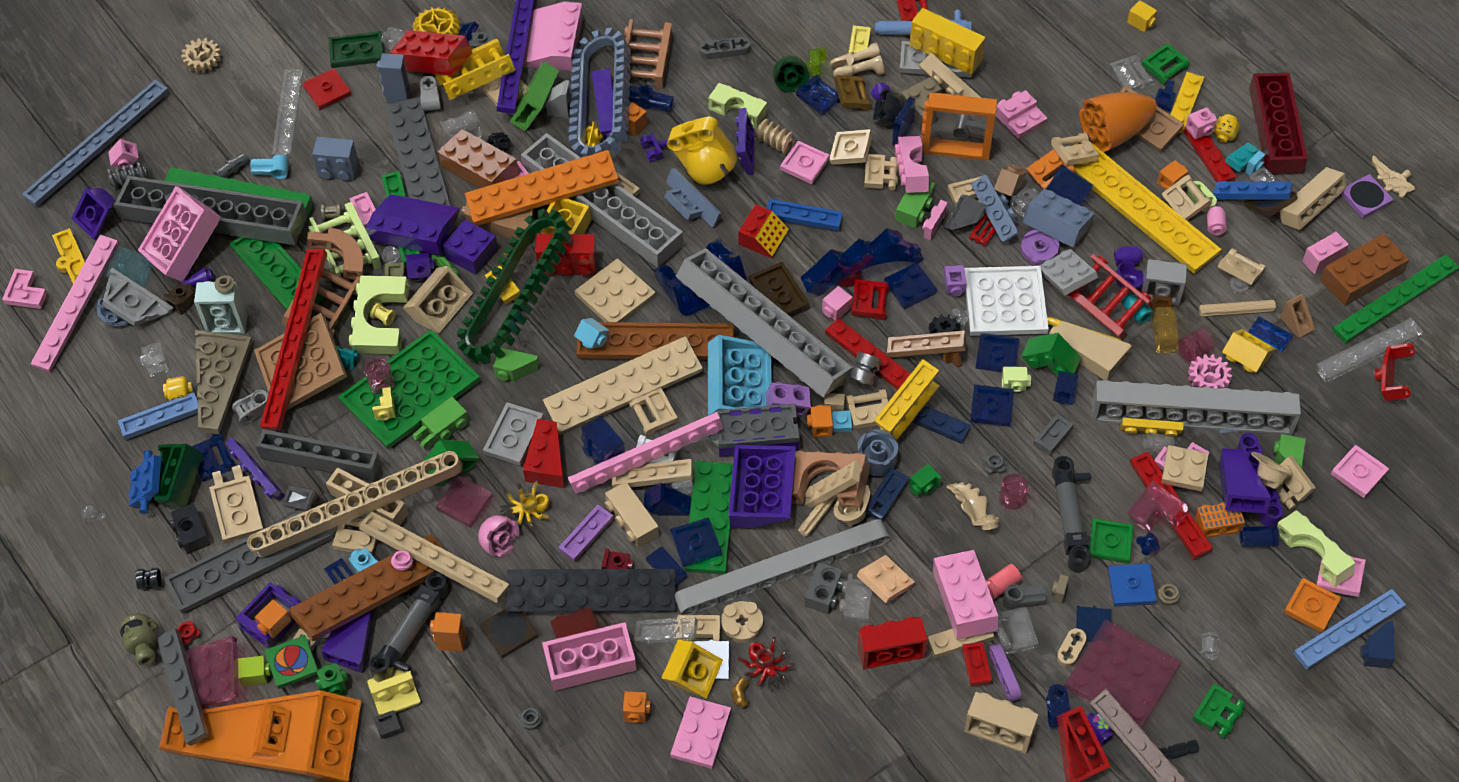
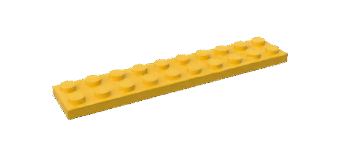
[1073,141,1221,274]

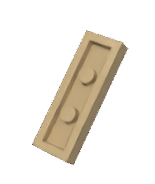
[927,629,994,658]

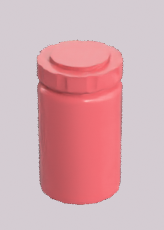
[985,564,1022,600]

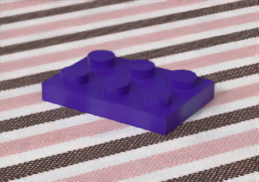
[736,108,755,175]

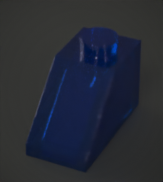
[644,482,691,516]

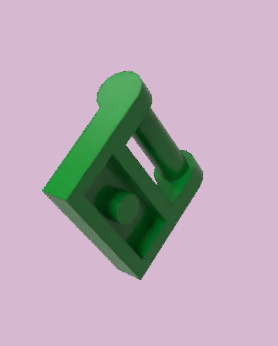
[1141,43,1190,84]

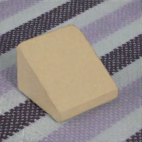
[824,393,845,412]

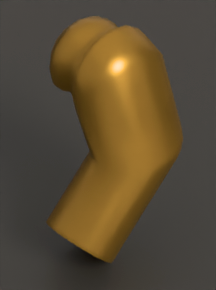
[731,677,749,708]

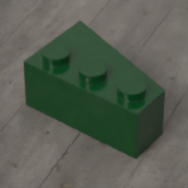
[154,444,203,509]

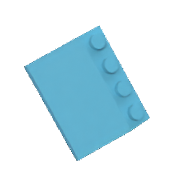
[708,335,771,416]

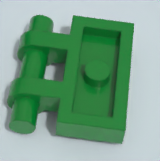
[1192,683,1245,738]

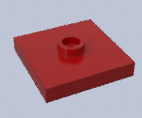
[302,68,351,110]

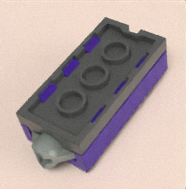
[707,403,799,457]

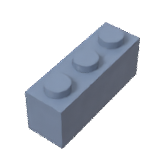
[377,53,411,103]

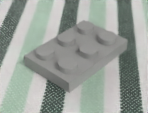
[1039,249,1098,296]
[483,402,544,466]

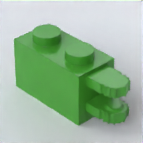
[895,182,936,228]
[413,397,469,449]

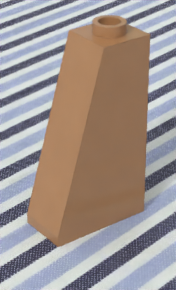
[462,201,535,244]

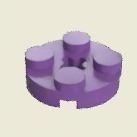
[1020,230,1059,266]

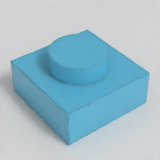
[1245,151,1265,176]
[831,411,852,433]

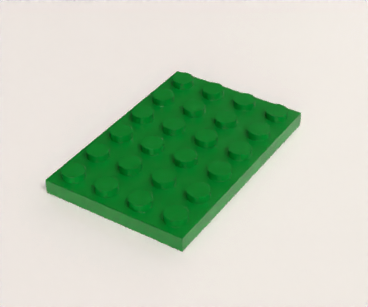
[338,329,481,449]

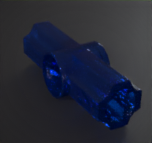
[628,84,674,112]

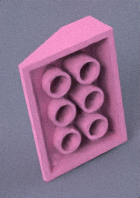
[523,2,583,71]
[138,186,221,282]

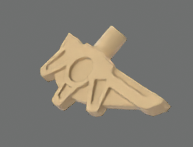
[1371,156,1415,198]

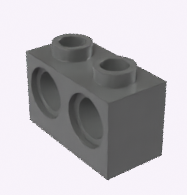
[805,562,845,614]

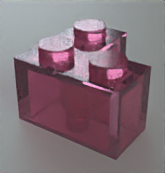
[1127,481,1189,531]

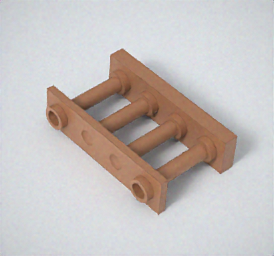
[624,19,672,89]
[282,260,360,337]

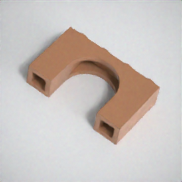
[791,451,871,507]

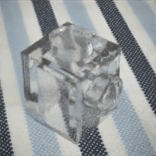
[139,342,169,376]

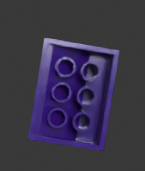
[366,194,460,255]
[728,445,796,528]

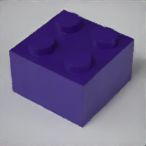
[442,220,498,275]

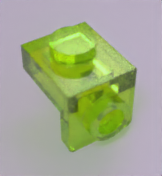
[806,47,827,78]

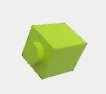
[238,656,271,687]

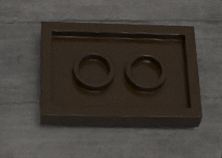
[749,262,810,316]

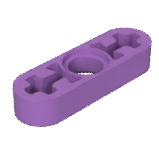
[988,644,1021,702]

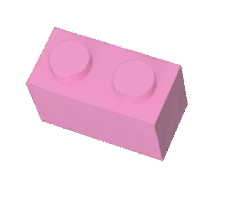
[1302,232,1349,275]

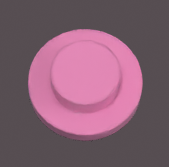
[391,551,412,570]

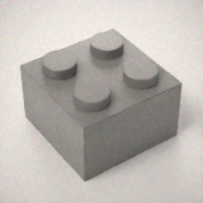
[1141,259,1187,305]

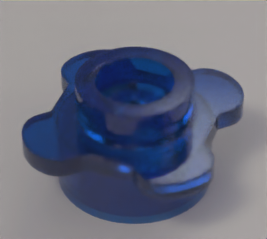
[1136,532,1160,555]

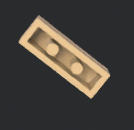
[604,481,659,548]

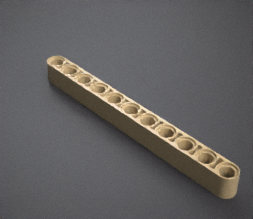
[247,451,462,558]

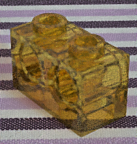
[1152,307,1179,353]

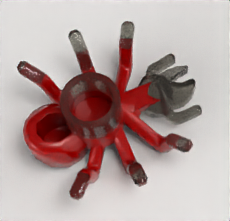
[738,637,794,692]

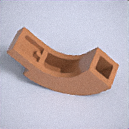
[308,227,364,280]

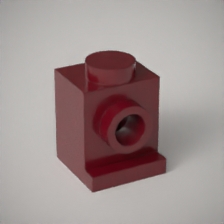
[601,548,634,569]

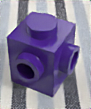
[406,253,434,280]

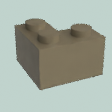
[901,77,941,130]

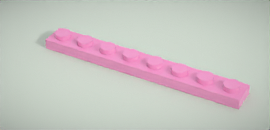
[31,235,119,373]
[568,412,723,494]

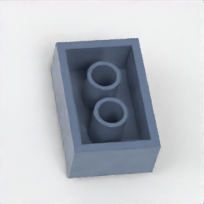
[1023,189,1094,247]

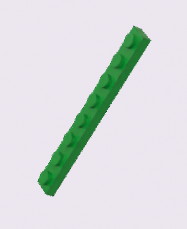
[1332,254,1459,344]

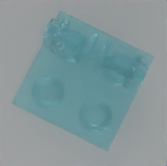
[106,245,153,288]

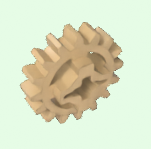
[181,38,222,73]

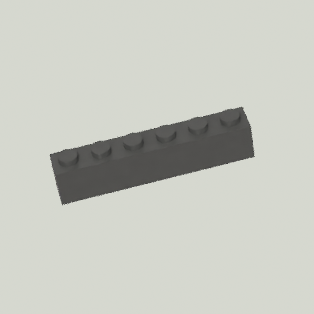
[256,429,381,481]

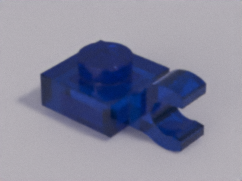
[1155,80,1177,111]

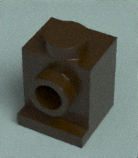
[163,283,195,315]

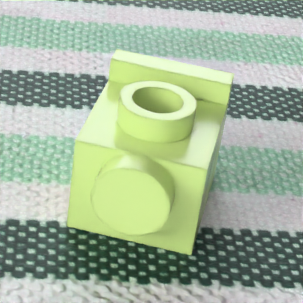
[1001,367,1031,394]

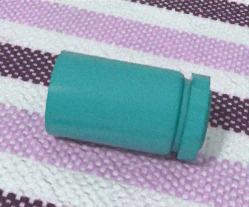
[1121,292,1154,325]

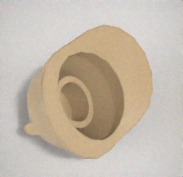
[1251,452,1293,489]
[833,485,870,527]

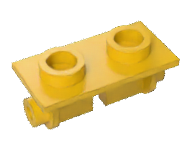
[585,122,603,146]

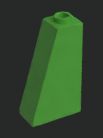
[510,61,559,131]

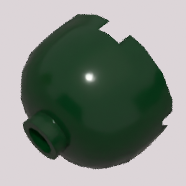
[773,55,810,93]

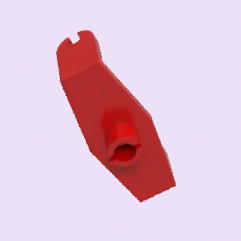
[1374,344,1416,401]

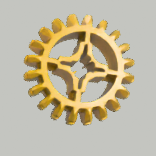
[413,6,461,35]

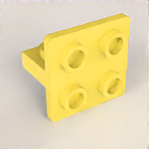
[367,669,421,715]

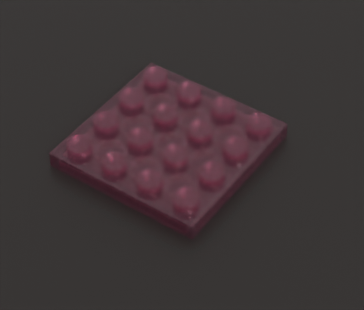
[1064,619,1181,728]

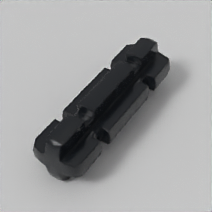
[1159,740,1199,759]

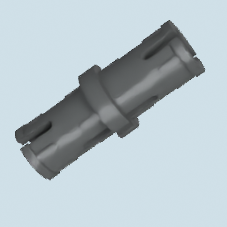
[213,152,250,178]

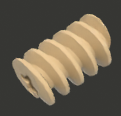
[754,119,795,155]

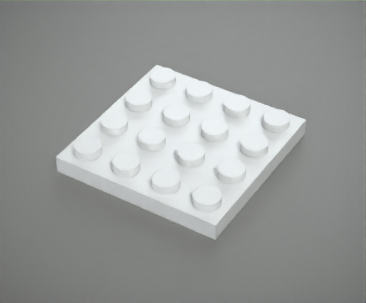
[964,266,1048,336]

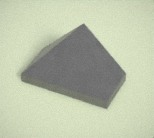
[281,486,319,510]

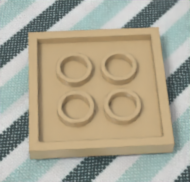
[575,258,656,322]

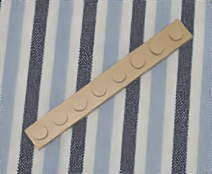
[359,511,509,603]

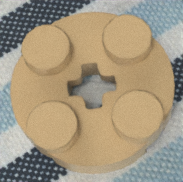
[721,601,763,643]

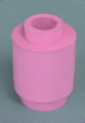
[1207,206,1227,236]

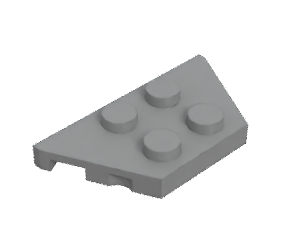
[102,268,173,326]

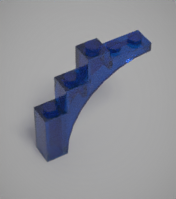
[800,228,924,296]

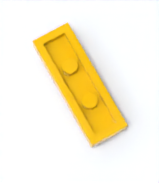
[1120,418,1184,437]

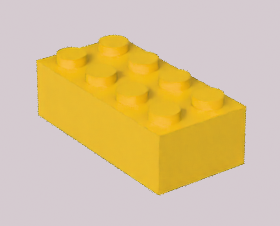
[909,8,986,75]

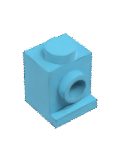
[349,547,378,573]

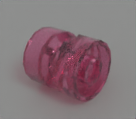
[1177,328,1215,362]
[364,358,394,394]
[999,473,1028,510]

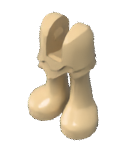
[830,43,884,77]

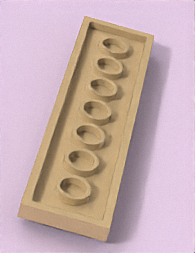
[543,336,703,435]

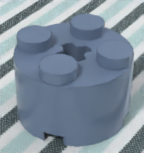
[857,429,898,477]

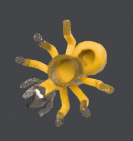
[500,481,550,527]

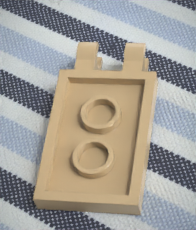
[209,465,263,543]

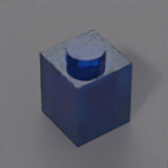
[1053,371,1078,405]

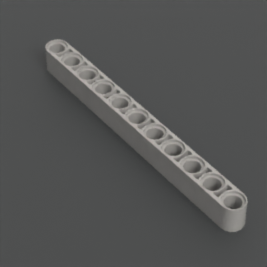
[675,519,890,615]

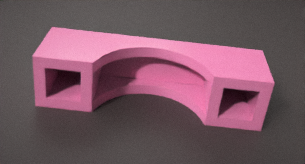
[895,136,929,193]

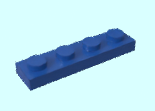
[1213,181,1293,200]
[767,199,843,231]

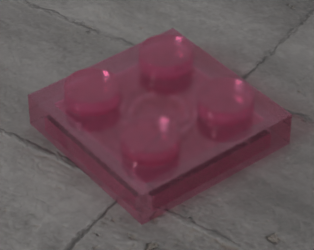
[436,475,493,528]

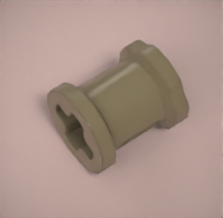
[321,203,342,221]

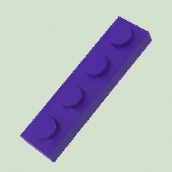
[226,437,285,501]

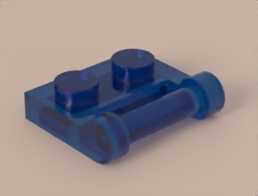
[796,75,840,115]
[192,433,236,482]

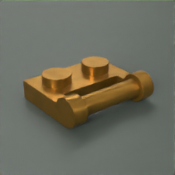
[834,75,872,111]

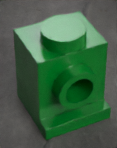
[909,464,942,498]

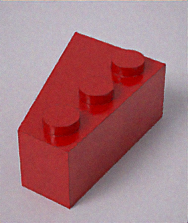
[523,419,564,488]
[1057,706,1111,782]

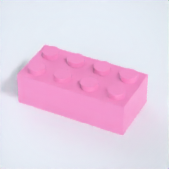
[933,550,998,639]
[542,622,636,691]

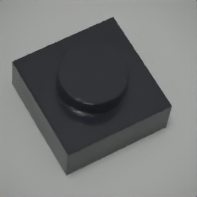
[374,710,402,739]

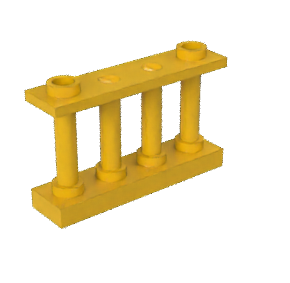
[434,38,515,100]
[874,359,940,441]

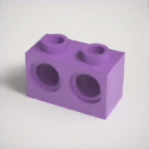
[766,382,811,417]

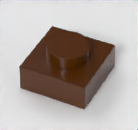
[1151,294,1173,317]

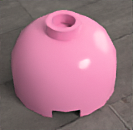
[478,515,519,557]

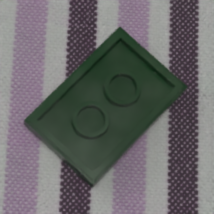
[328,31,384,68]

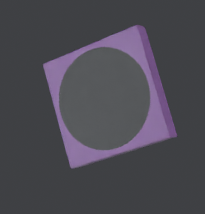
[1340,174,1394,219]

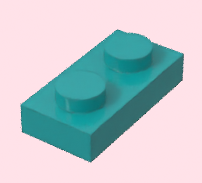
[1225,142,1260,172]

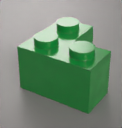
[1021,333,1081,378]
[423,440,480,486]

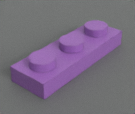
[558,504,614,562]

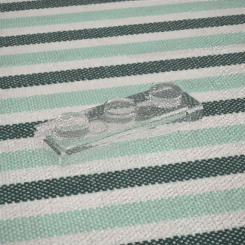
[634,617,698,644]

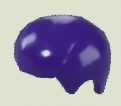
[1115,262,1144,290]

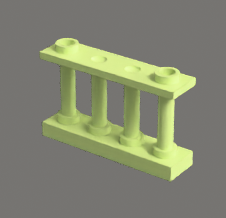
[308,202,382,277]

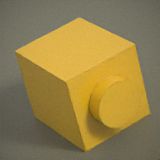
[1127,0,1157,33]

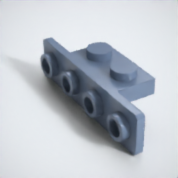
[664,168,721,227]
[971,174,1019,243]

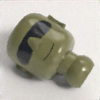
[119,613,158,666]

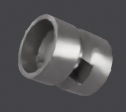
[849,352,882,386]

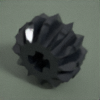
[928,314,961,334]

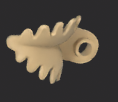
[946,482,999,530]

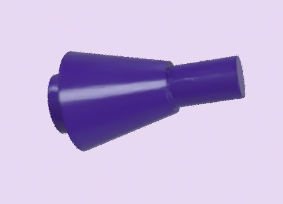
[178,267,215,287]

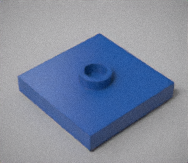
[1107,564,1157,607]

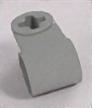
[420,76,441,111]
[232,390,268,425]

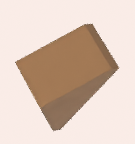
[1280,294,1315,338]

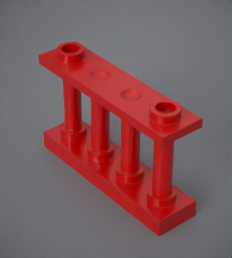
[1067,254,1153,340]

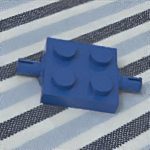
[128,450,161,514]

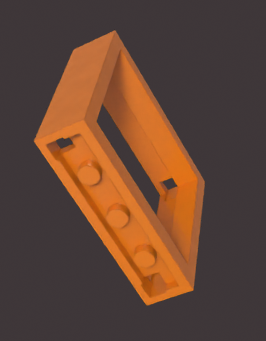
[921,92,997,161]

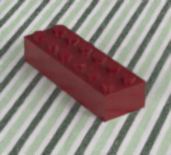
[1249,73,1308,174]

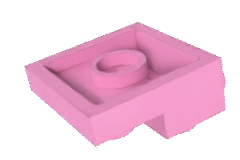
[996,90,1048,139]

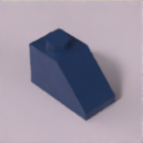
[1360,621,1395,669]

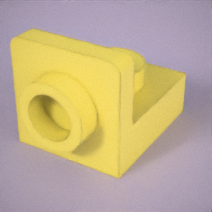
[372,387,396,420]

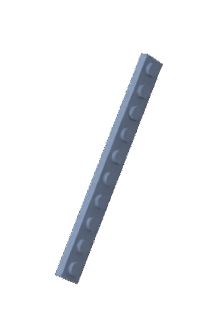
[22,80,169,207]

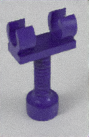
[640,133,668,162]

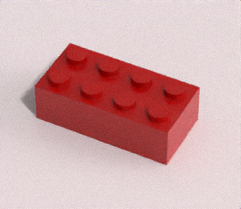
[390,30,473,76]

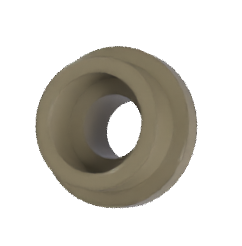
[214,275,235,294]
[1158,584,1180,605]

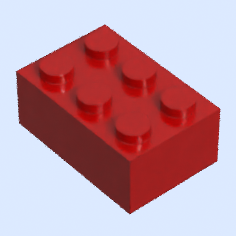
[535,234,597,276]
[857,617,927,670]

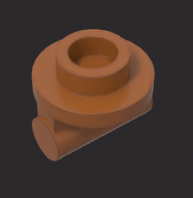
[943,351,962,367]

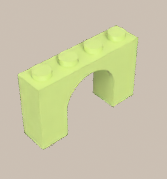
[349,276,410,354]

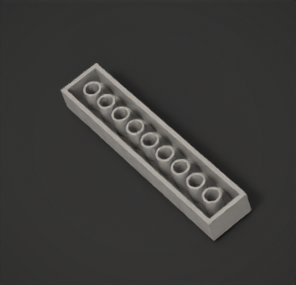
[521,133,683,268]
[676,248,853,397]
[1092,380,1301,435]

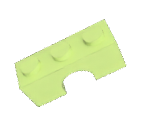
[709,83,767,129]

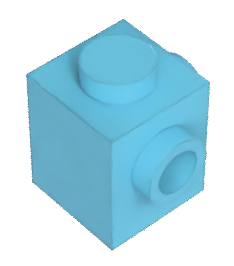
[574,318,609,349]

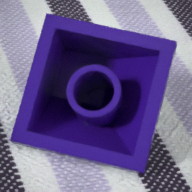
[71,187,114,240]

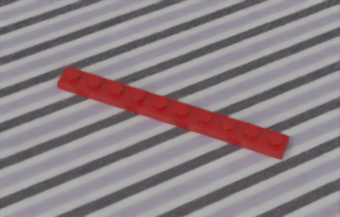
[260,249,327,430]

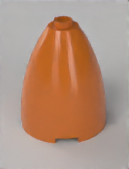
[1079,92,1157,152]

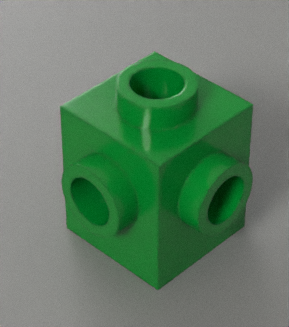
[315,663,348,695]

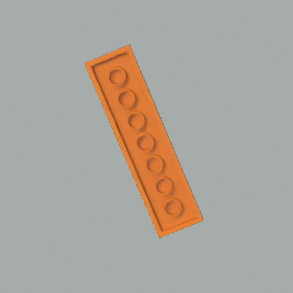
[465,150,619,226]

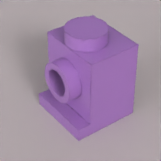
[943,265,967,296]

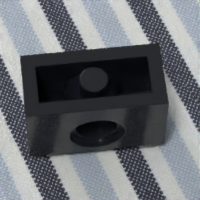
[169,503,211,554]

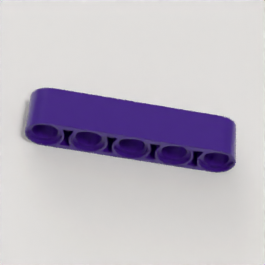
[1237,433,1283,528]

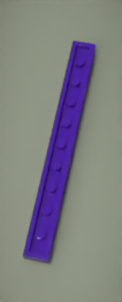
[496,0,534,114]

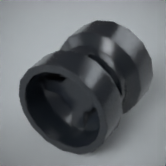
[136,568,162,590]

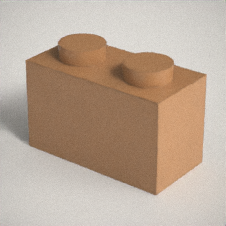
[994,164,1027,196]

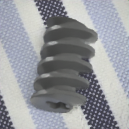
[107,161,149,191]

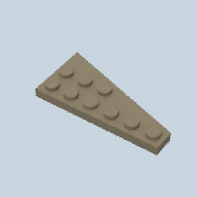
[195,330,253,434]

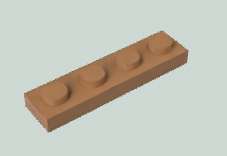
[887,331,966,357]

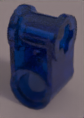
[1046,684,1071,728]

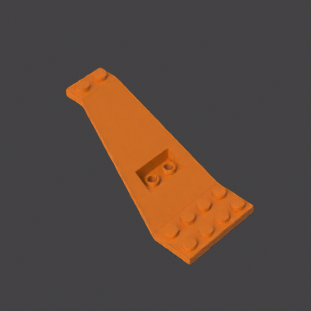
[159,690,361,782]

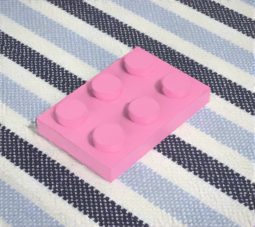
[671,697,731,769]

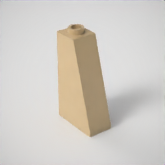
[1049,321,1132,380]

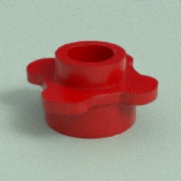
[178,621,201,645]

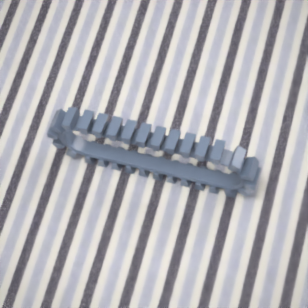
[569,28,631,158]

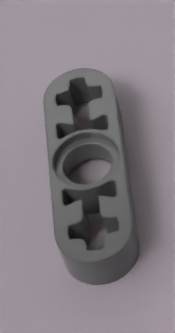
[699,37,750,59]

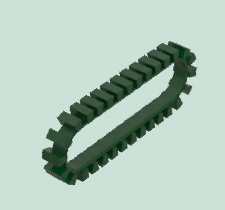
[456,209,572,364]

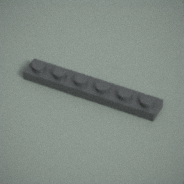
[157,628,209,746]

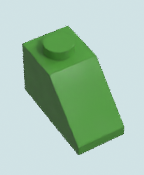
[493,348,540,381]
[1273,434,1306,468]

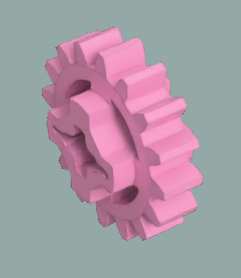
[1188,354,1232,389]

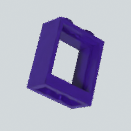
[235,582,301,649]

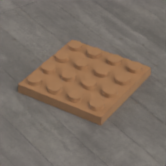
[254,313,347,411]

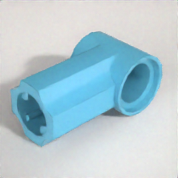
[250,155,289,179]

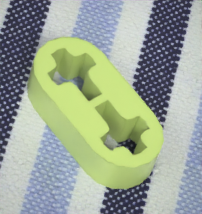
[1187,181,1217,212]

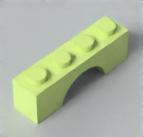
[1276,510,1355,588]

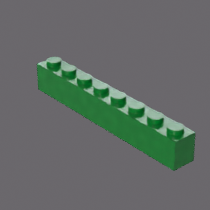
[165,168,314,224]

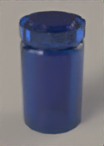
[1239,526,1280,547]

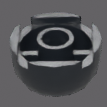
[873,89,906,126]

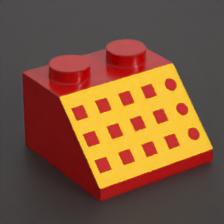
[738,204,789,258]

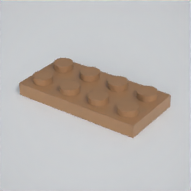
[1120,85,1184,153]

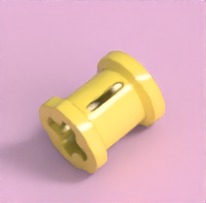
[370,302,396,326]

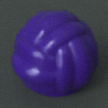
[871,82,891,101]

